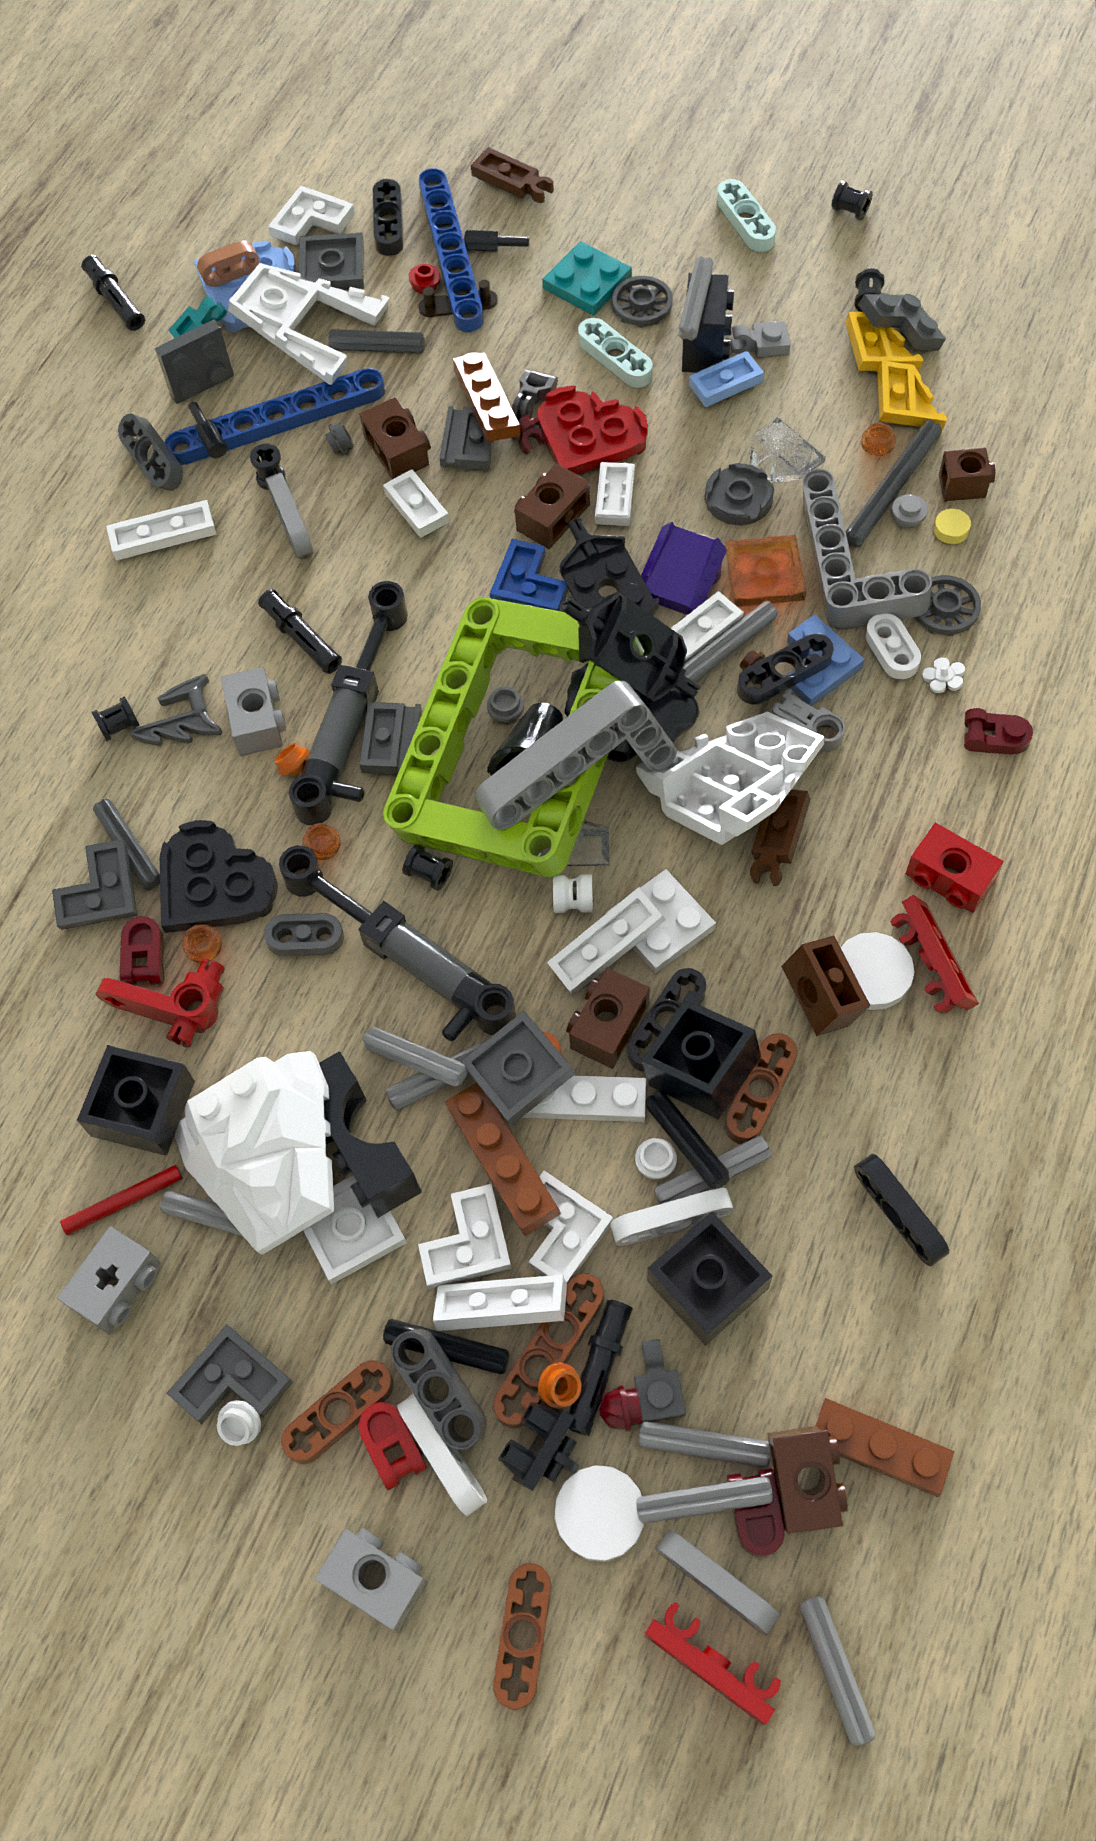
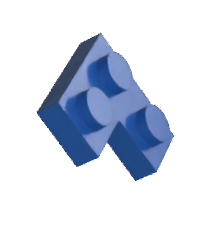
[490,539,568,611]

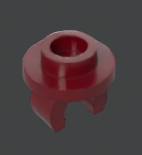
[511,415,546,454]

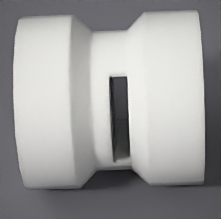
[553,874,593,913]

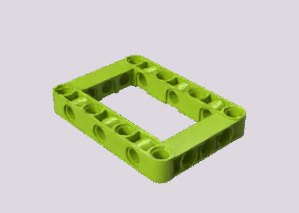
[383,597,644,877]

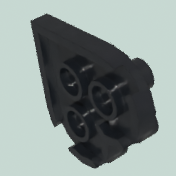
[159,820,278,933]

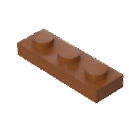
[815,1398,955,1497]

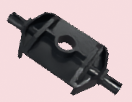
[559,517,659,650]
[560,592,700,704]

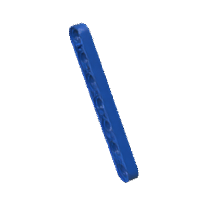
[419,168,483,332]
[165,368,385,465]

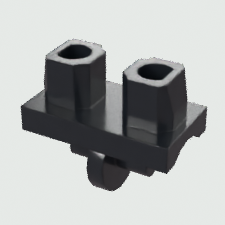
[498,1402,579,1491]

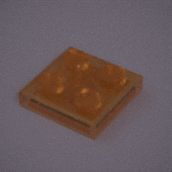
[725,534,807,607]

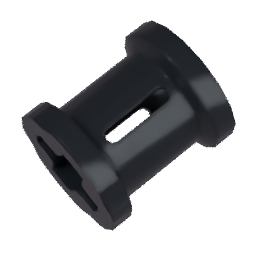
[831,180,873,220]
[855,268,885,312]
[250,443,286,490]
[91,696,140,742]
[402,844,453,891]

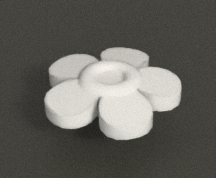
[922,658,965,694]

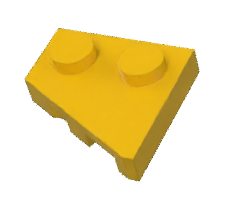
[845,312,924,371]
[878,360,947,430]

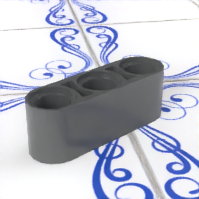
[391,1329,487,1450]

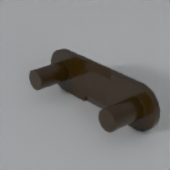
[418,280,498,317]

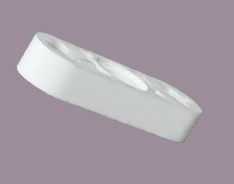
[610,1188,734,1246]
[397,1394,487,1516]

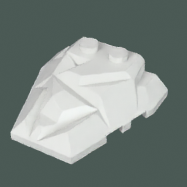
[636,712,824,845]
[174,1051,334,1255]

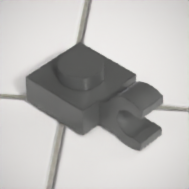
[634,1339,686,1422]

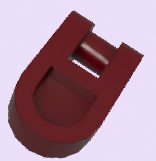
[964,708,1033,755]
[120,916,164,986]
[727,1468,785,1557]

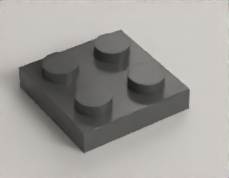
[299,233,364,290]
[155,320,234,404]
[460,1011,576,1126]

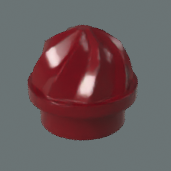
[599,1385,643,1431]

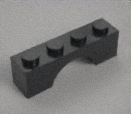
[319,1051,422,1218]

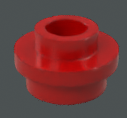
[409,263,441,294]

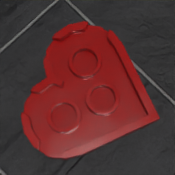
[537,385,648,475]

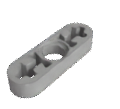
[265,473,314,558]
[656,1529,780,1636]

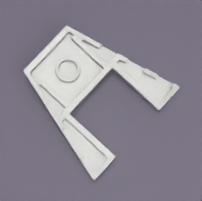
[228,263,390,385]

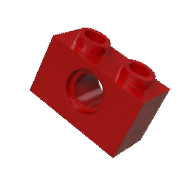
[906,822,1004,913]

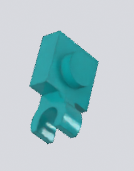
[169,296,227,338]

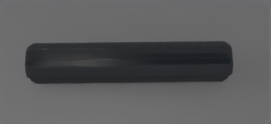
[646,1091,730,1189]
[383,1319,510,1375]

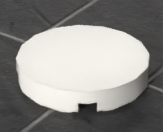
[841,932,915,1010]
[555,1465,644,1562]

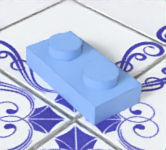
[689,351,764,408]

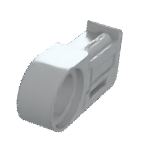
[772,689,845,751]

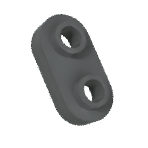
[264,913,344,956]

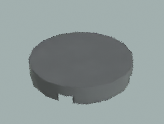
[705,463,774,525]

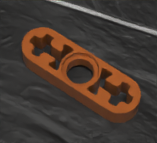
[725,1033,797,1144]
[281,1361,394,1464]
[493,1563,551,1710]

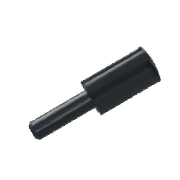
[464,230,529,251]
[188,402,228,458]

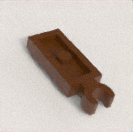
[470,147,554,203]
[750,790,811,886]

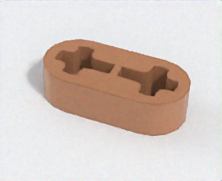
[197,241,259,287]

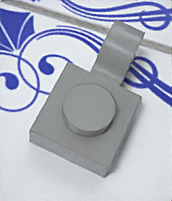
[730,321,791,357]

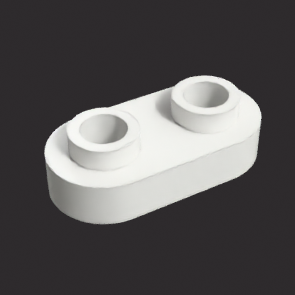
[865,613,921,679]

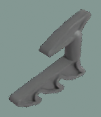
[130,674,222,746]

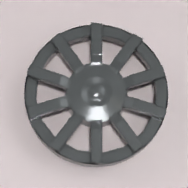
[612,276,673,328]
[914,575,981,636]

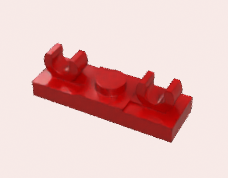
[890,895,979,1013]
[644,1602,781,1725]

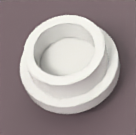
[635,1138,677,1180]
[217,1400,261,1446]

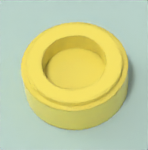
[934,509,971,544]

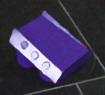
[641,522,727,615]

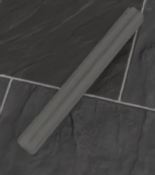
[845,420,941,547]

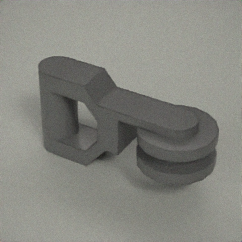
[512,369,558,420]

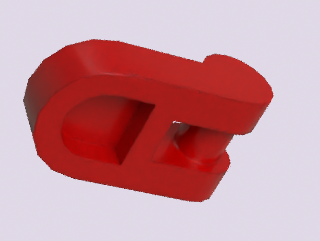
[358,1402,428,1491]

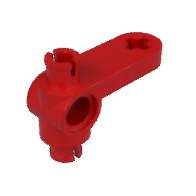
[96,958,225,1047]

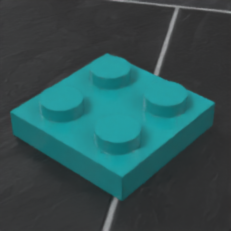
[542,241,632,316]

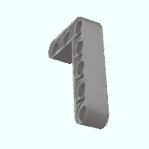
[802,468,932,629]
[474,680,677,830]

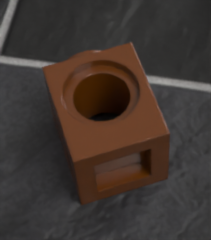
[939,448,996,501]

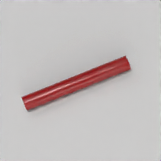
[60,1164,183,1236]

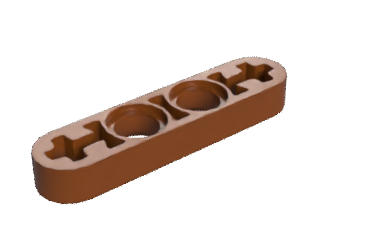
[493,1273,604,1428]

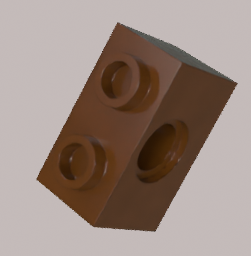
[359,397,431,480]
[514,463,590,550]
[781,936,871,1036]
[566,967,650,1069]
[767,1425,848,1534]

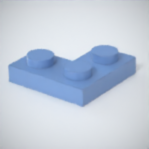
[787,614,865,706]

